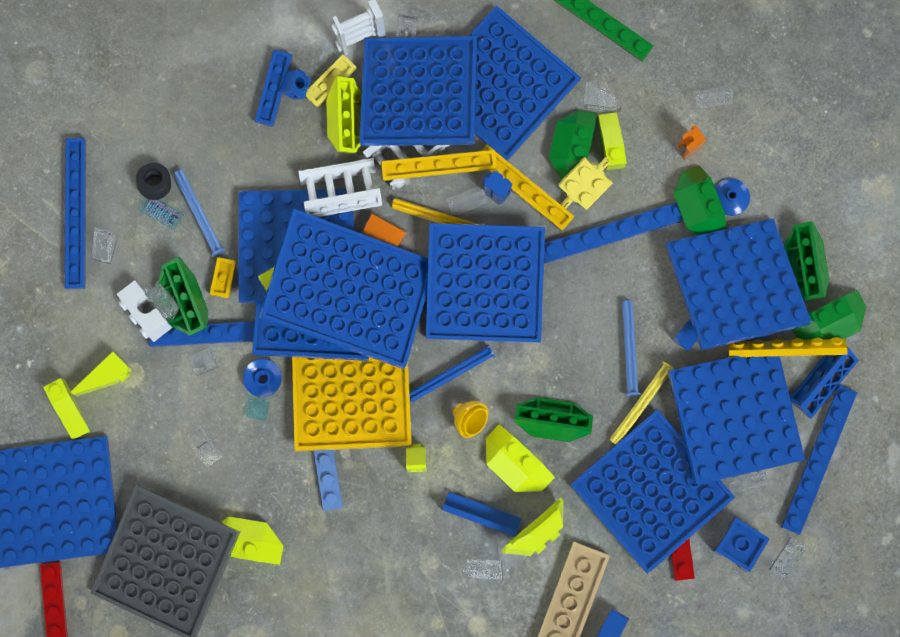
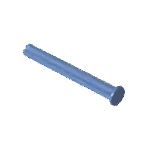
[173,169,226,257]
[622,300,641,396]

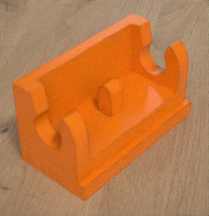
[678,124,706,160]
[362,214,407,248]

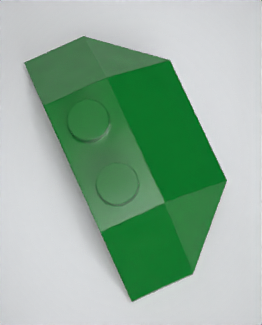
[548,110,597,181]
[673,165,726,235]
[784,221,829,300]
[156,257,208,336]
[792,290,866,340]
[514,397,593,442]

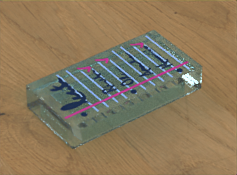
[141,199,184,231]

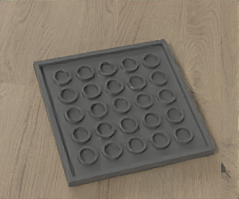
[90,485,241,637]

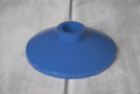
[715,178,750,216]
[243,359,282,397]

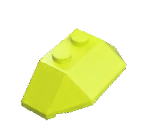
[326,76,362,153]
[486,424,555,492]
[501,498,564,556]
[221,516,284,565]

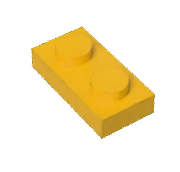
[210,257,237,299]

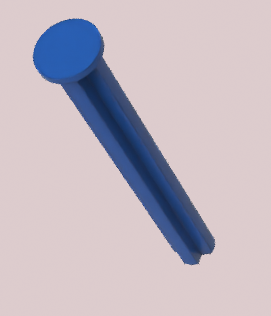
[409,344,495,402]

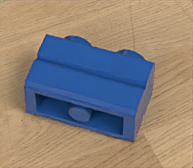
[482,171,512,205]

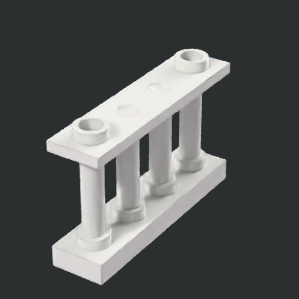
[331,0,386,56]
[363,145,450,190]
[298,158,382,217]

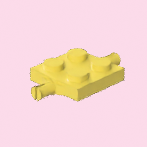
[559,157,613,210]

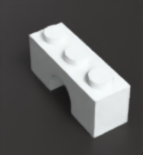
[117,280,172,342]

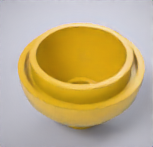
[453,401,488,438]

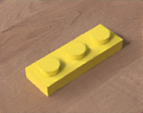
[305,55,357,108]

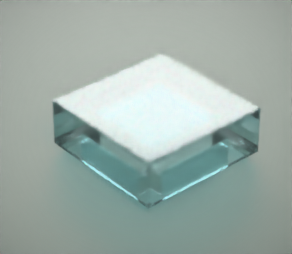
[247,399,270,422]

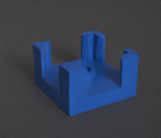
[713,518,770,572]

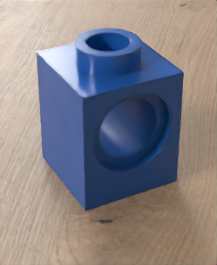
[280,69,312,100]

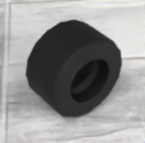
[136,163,171,200]

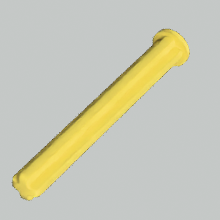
[610,361,674,445]

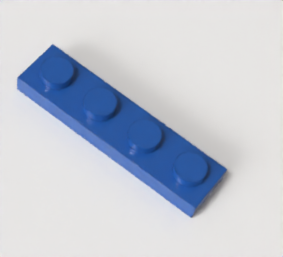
[255,50,293,127]

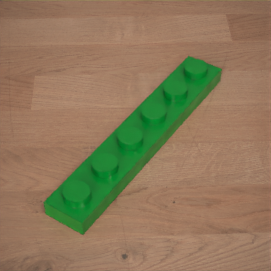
[553,0,654,62]

